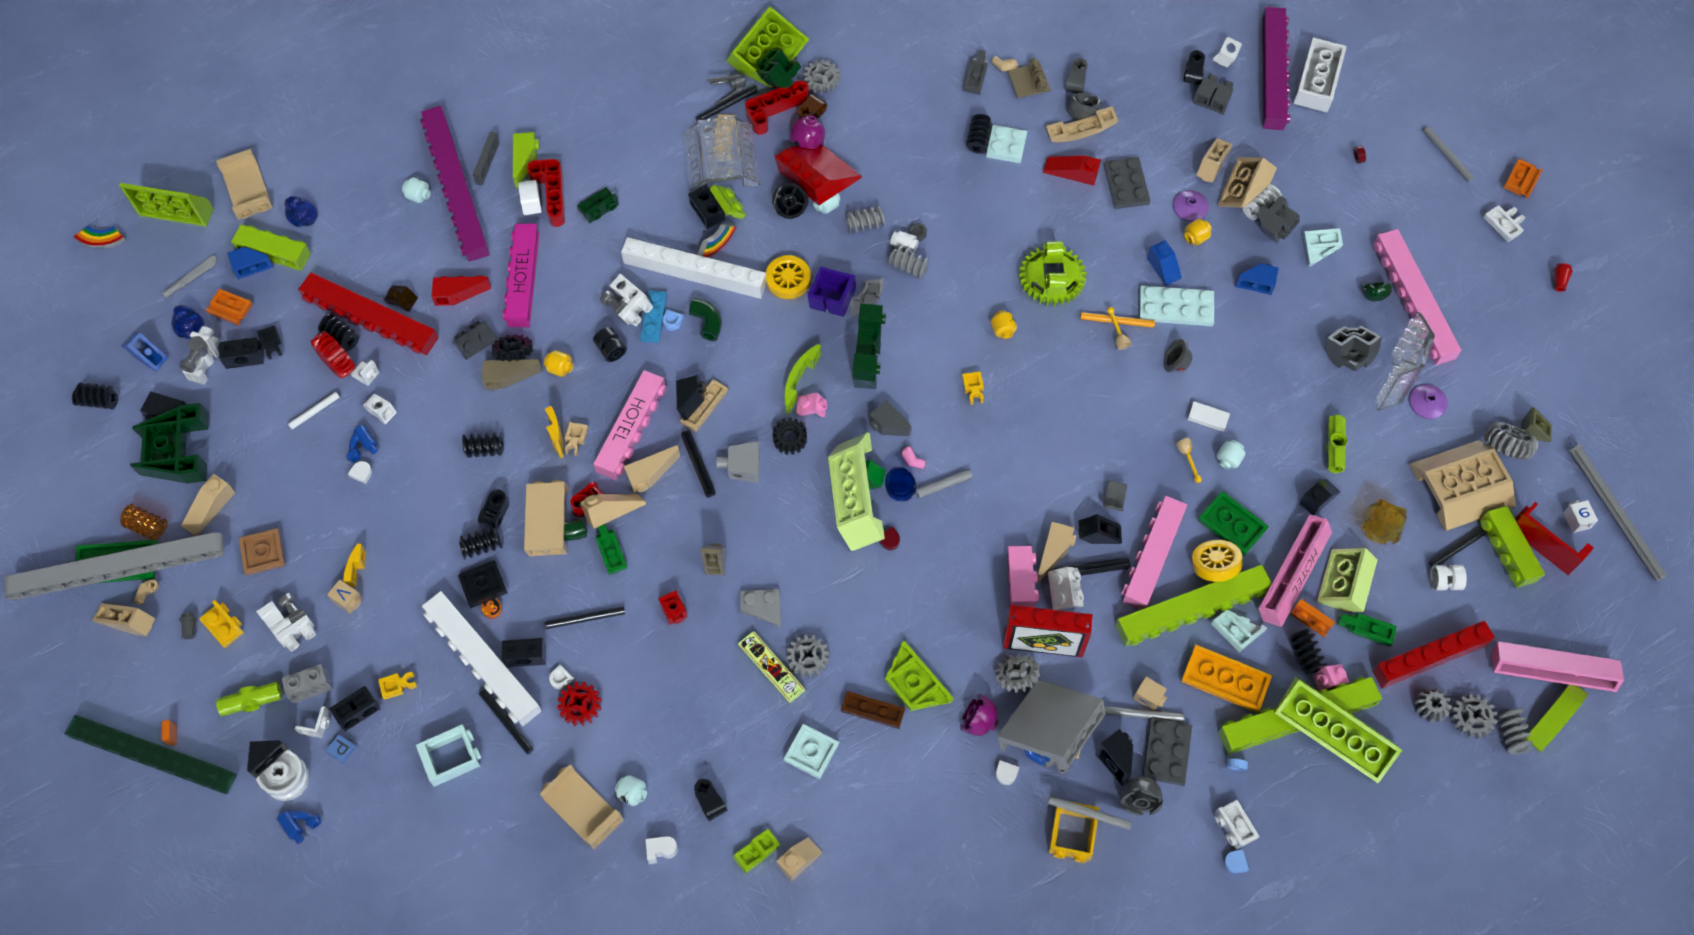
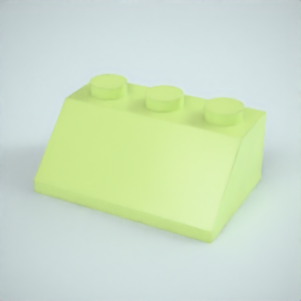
[1317,548,1378,612]

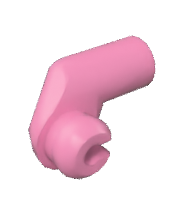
[902,446,926,469]

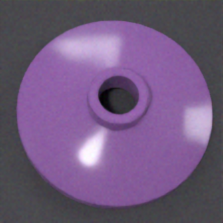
[1173,190,1209,222]
[1409,385,1448,419]

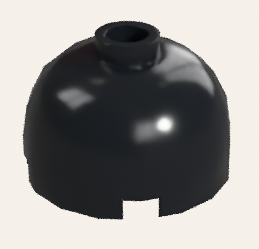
[772,182,809,219]

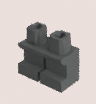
[1193,74,1233,115]

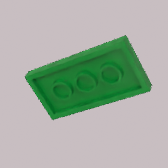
[75,540,158,584]

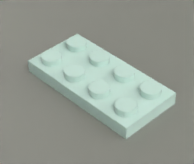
[1139,286,1214,326]

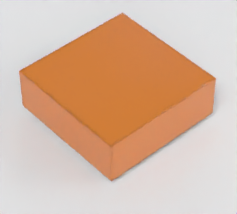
[162,720,177,746]

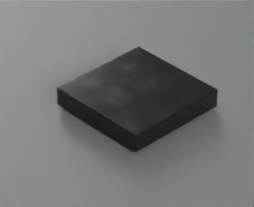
[458,560,508,609]

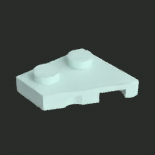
[1303,228,1343,266]
[1211,610,1267,653]

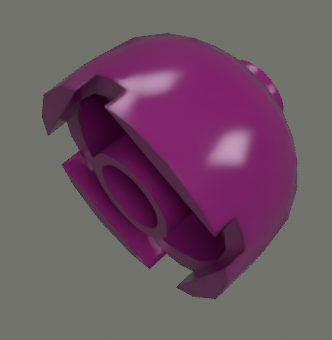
[789,116,825,149]
[960,694,999,736]

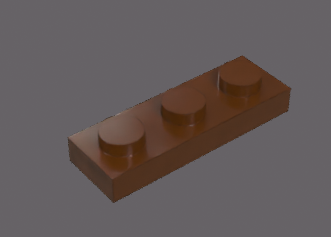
[841,691,905,729]

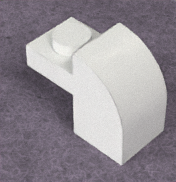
[518,180,542,215]

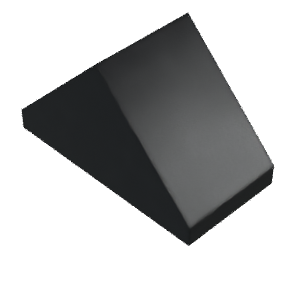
[247,740,288,778]

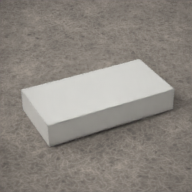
[1188,402,1230,432]

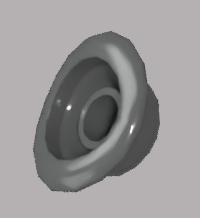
[1164,339,1192,372]

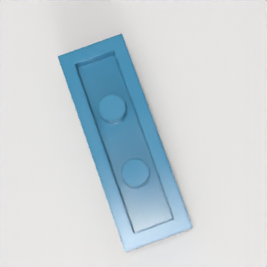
[640,290,668,343]

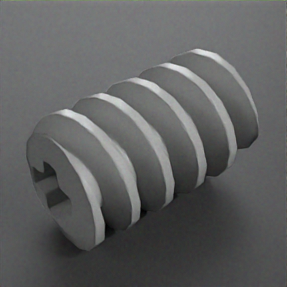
[846,206,885,234]
[888,245,928,280]
[1498,709,1533,755]

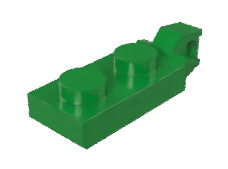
[595,524,628,575]
[1337,613,1397,647]

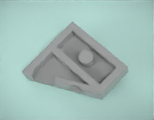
[740,589,781,628]

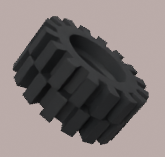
[773,418,807,455]

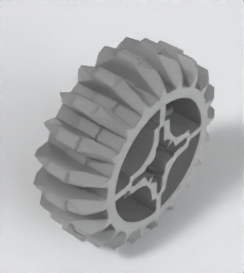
[1484,422,1539,460]

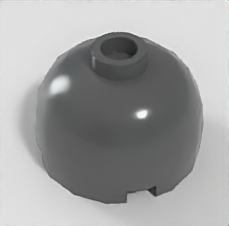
[1121,776,1163,816]

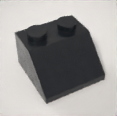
[1095,729,1133,787]

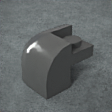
[1259,196,1300,243]
[1326,326,1382,371]

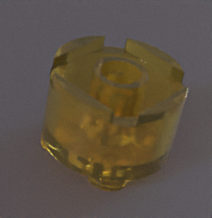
[1361,499,1407,545]

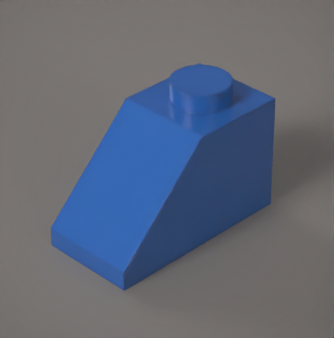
[1147,240,1182,286]
[227,247,273,279]
[1235,263,1279,295]
[121,332,169,371]

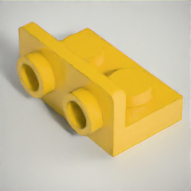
[199,600,244,648]

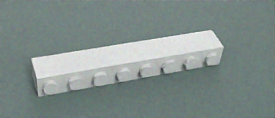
[621,237,766,299]
[422,591,541,727]

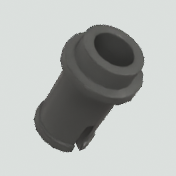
[179,613,196,640]

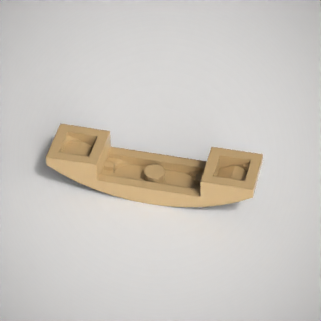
[1046,106,1118,142]

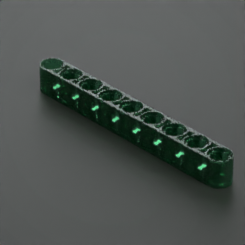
[64,715,237,795]

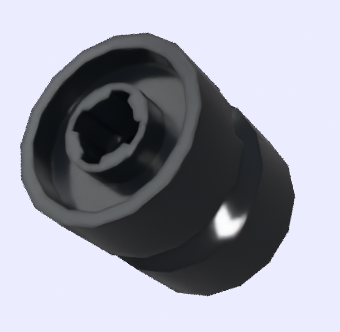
[593,327,627,362]

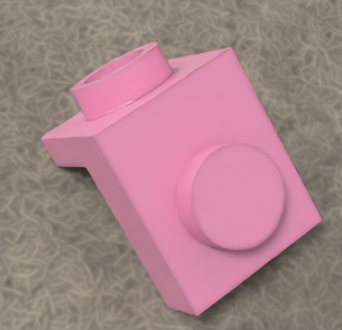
[796,393,827,417]
[1313,664,1350,691]

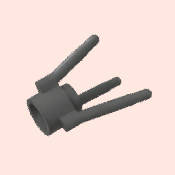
[707,73,746,105]

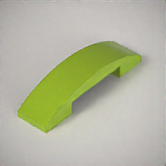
[785,344,822,414]
[1525,684,1589,752]

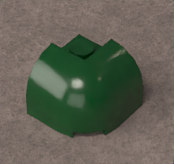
[756,48,801,88]

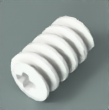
[1242,184,1282,220]

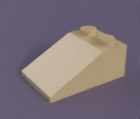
[1218,157,1277,208]

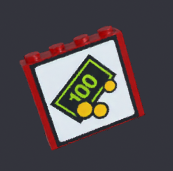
[1003,605,1093,658]

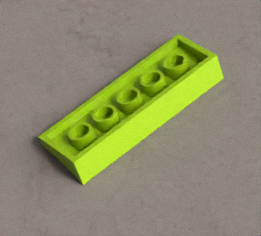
[1273,676,1403,783]

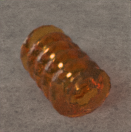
[120,504,168,540]

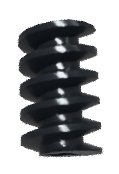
[966,114,992,154]
[318,313,359,351]
[72,382,118,409]
[462,432,504,458]
[459,526,503,560]
[1289,629,1328,675]

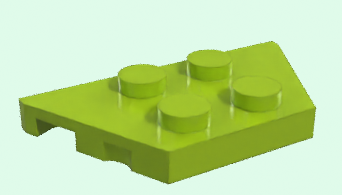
[885,641,954,711]

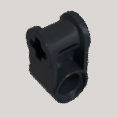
[1183,50,1205,85]
[478,489,509,529]
[694,779,728,821]

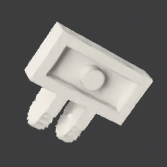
[1483,205,1525,243]

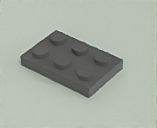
[1104,157,1150,209]
[1143,718,1192,786]

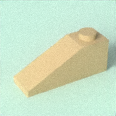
[1196,138,1233,183]
[624,445,680,493]
[181,474,235,536]
[580,494,646,529]
[1037,522,1077,582]
[92,603,156,636]

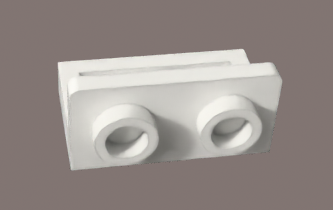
[1048,567,1084,610]
[1215,800,1260,850]

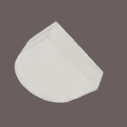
[348,461,372,484]
[549,665,574,690]
[996,761,1019,785]

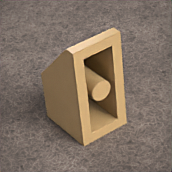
[776,837,823,882]

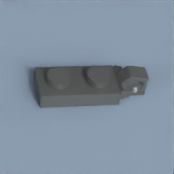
[963,50,988,95]

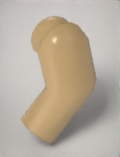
[991,56,1018,72]
[133,579,159,605]

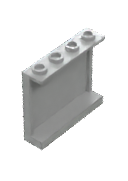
[998,680,1106,771]

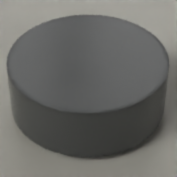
[909,223,927,242]

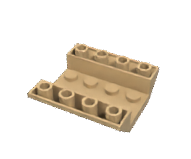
[1409,440,1516,531]

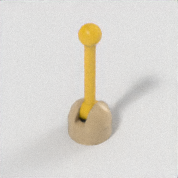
[1107,307,1132,350]
[1176,438,1202,483]

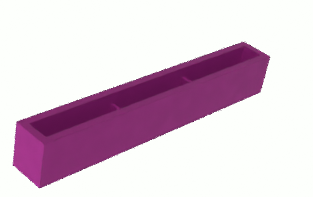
[1262,7,1290,130]

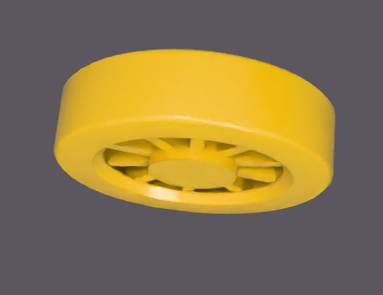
[766,255,811,299]
[1192,540,1242,582]

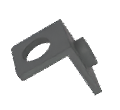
[1103,481,1127,512]

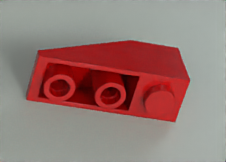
[431,275,491,306]

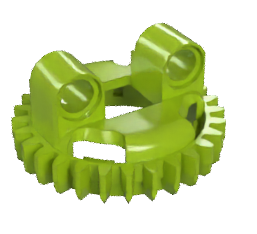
[1019,241,1087,307]

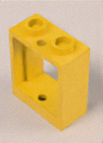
[1048,801,1100,863]

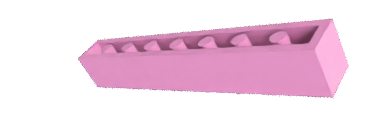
[1373,229,1462,365]

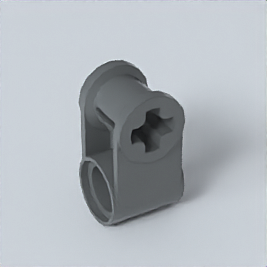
[1065,58,1087,93]

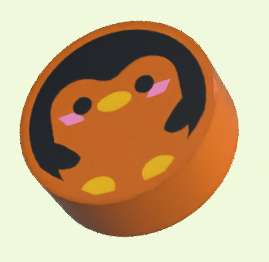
[481,598,502,619]

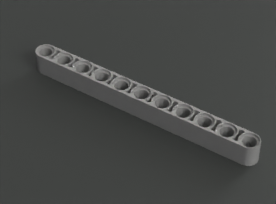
[4,533,224,600]

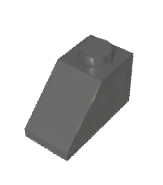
[869,400,912,436]

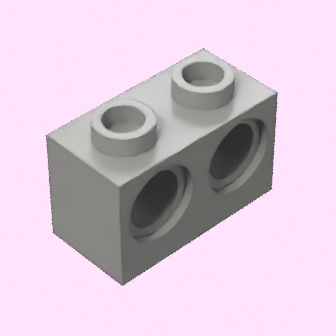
[281,664,333,704]

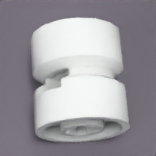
[1430,565,1467,591]

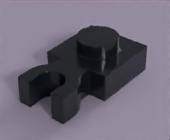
[257,325,283,360]

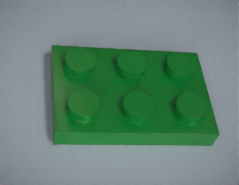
[1197,491,1269,556]

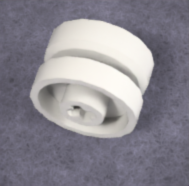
[256,750,310,801]

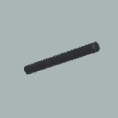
[696,85,758,123]
[1429,528,1487,567]
[545,607,625,629]
[479,689,534,755]

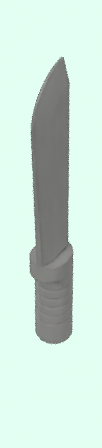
[161,255,217,299]

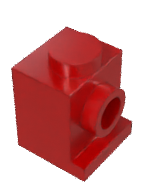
[658,590,688,625]

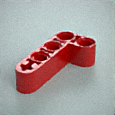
[745,81,809,135]
[527,159,565,227]

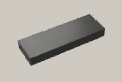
[473,131,499,186]

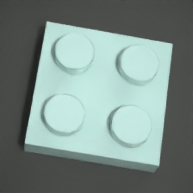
[986,125,1027,163]
[784,724,839,780]

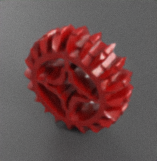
[311,331,355,378]

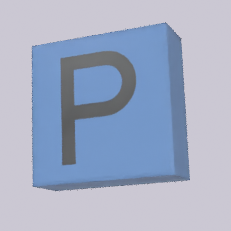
[326,734,356,764]

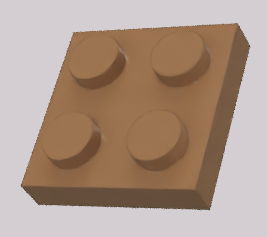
[239,528,286,576]

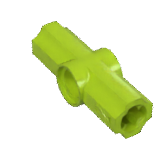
[1326,415,1348,473]
[216,681,283,717]

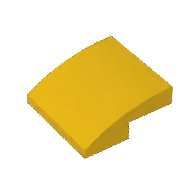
[545,406,564,459]

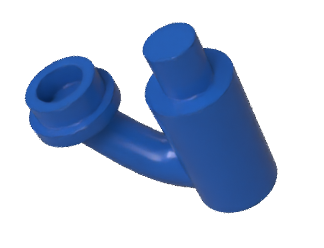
[346,425,378,462]
[277,810,322,844]

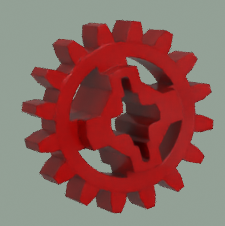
[557,682,602,726]

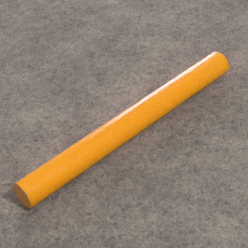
[1080,312,1155,328]

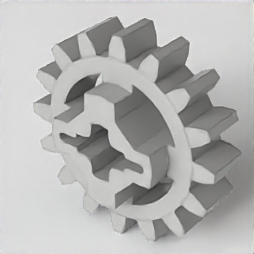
[803,59,841,94]
[786,634,830,679]
[995,654,1040,693]
[1450,694,1498,739]

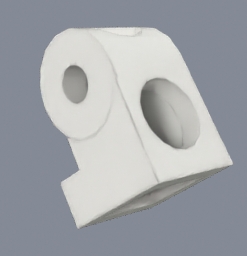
[363,394,397,425]
[645,837,678,864]

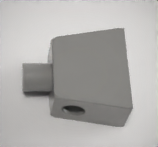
[717,442,760,483]

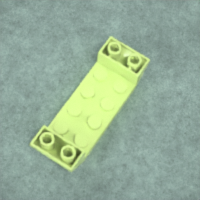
[828,432,885,551]

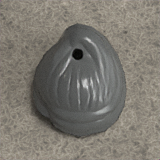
[1068,92,1102,120]

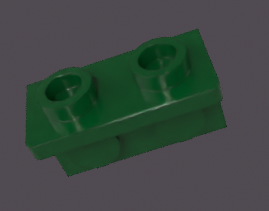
[577,187,619,223]

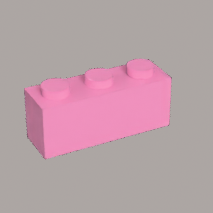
[1007,546,1039,607]

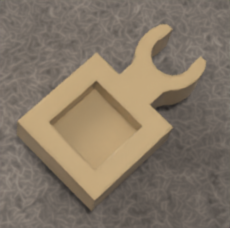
[565,422,589,456]

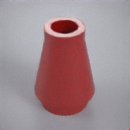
[1554,263,1573,292]

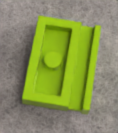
[710,184,747,219]

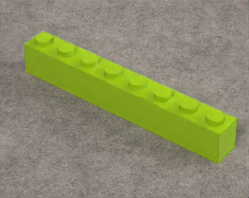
[1115,565,1272,646]
[1218,677,1382,755]

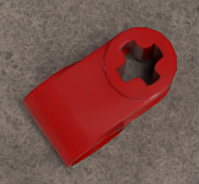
[570,482,606,518]

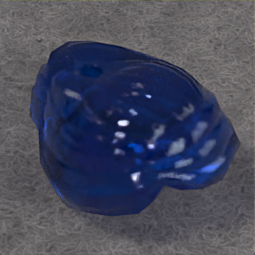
[284,196,318,227]
[171,305,204,339]
[885,467,917,502]

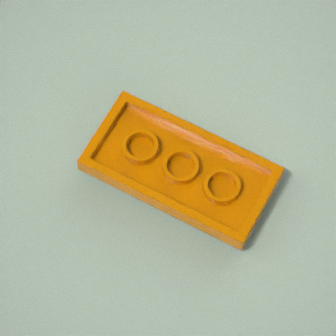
[1181,645,1272,713]

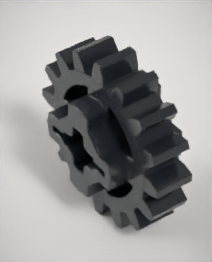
[492,334,533,362]

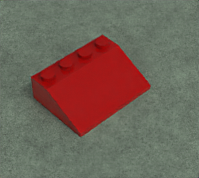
[774,145,862,206]

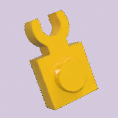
[962,371,984,405]
[378,672,417,700]

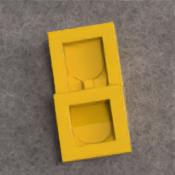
[343,543,366,588]

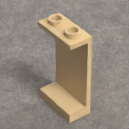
[216,149,273,220]
[524,480,569,556]
[540,765,624,850]

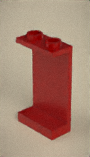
[1515,502,1594,575]

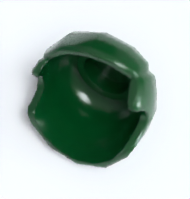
[1362,282,1392,302]

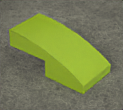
[733,829,781,874]

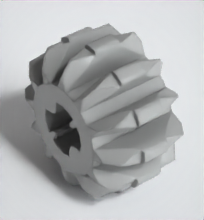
[1415,688,1452,723]

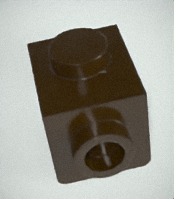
[384,285,418,311]

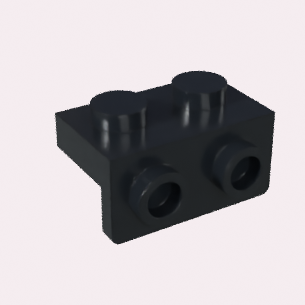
[452,320,498,360]

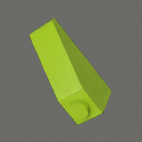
[513,132,540,188]

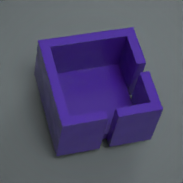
[807,266,856,317]

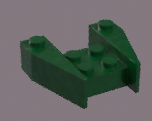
[853,303,886,389]
[130,403,209,484]

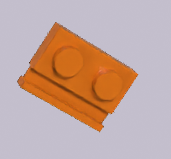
[1503,159,1543,199]
[205,289,253,326]
[1290,599,1335,637]

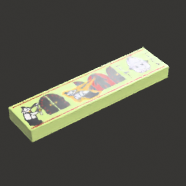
[738,631,805,704]

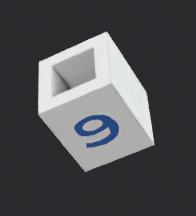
[1563,500,1598,533]

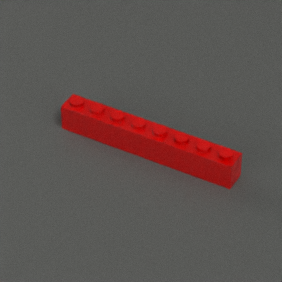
[298,272,439,356]

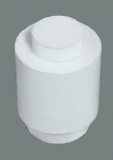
[890,231,919,253]

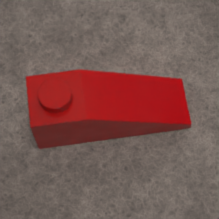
[1043,155,1101,186]

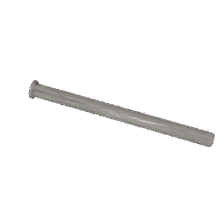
[1568,444,1667,581]

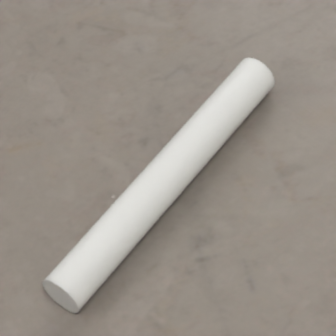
[288,392,340,430]

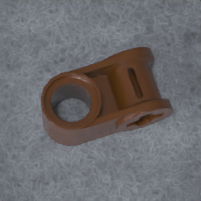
[797,94,827,119]

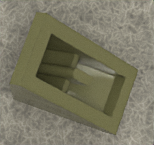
[1521,408,1552,442]

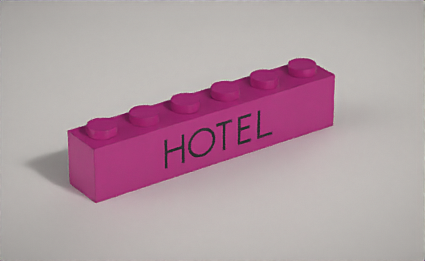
[502,224,540,327]

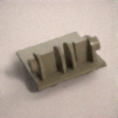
[1008,58,1051,98]

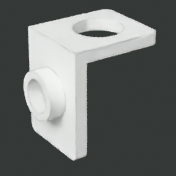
[1213,37,1242,67]
[351,360,379,386]
[295,706,330,738]

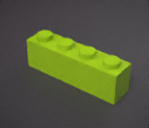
[231,224,311,271]
[1479,506,1545,588]

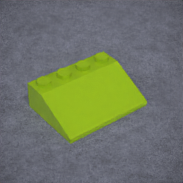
[726,6,810,88]
[119,183,214,227]

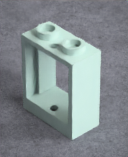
[416,724,481,787]

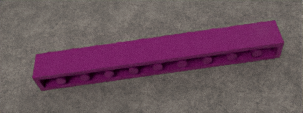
[420,106,490,262]

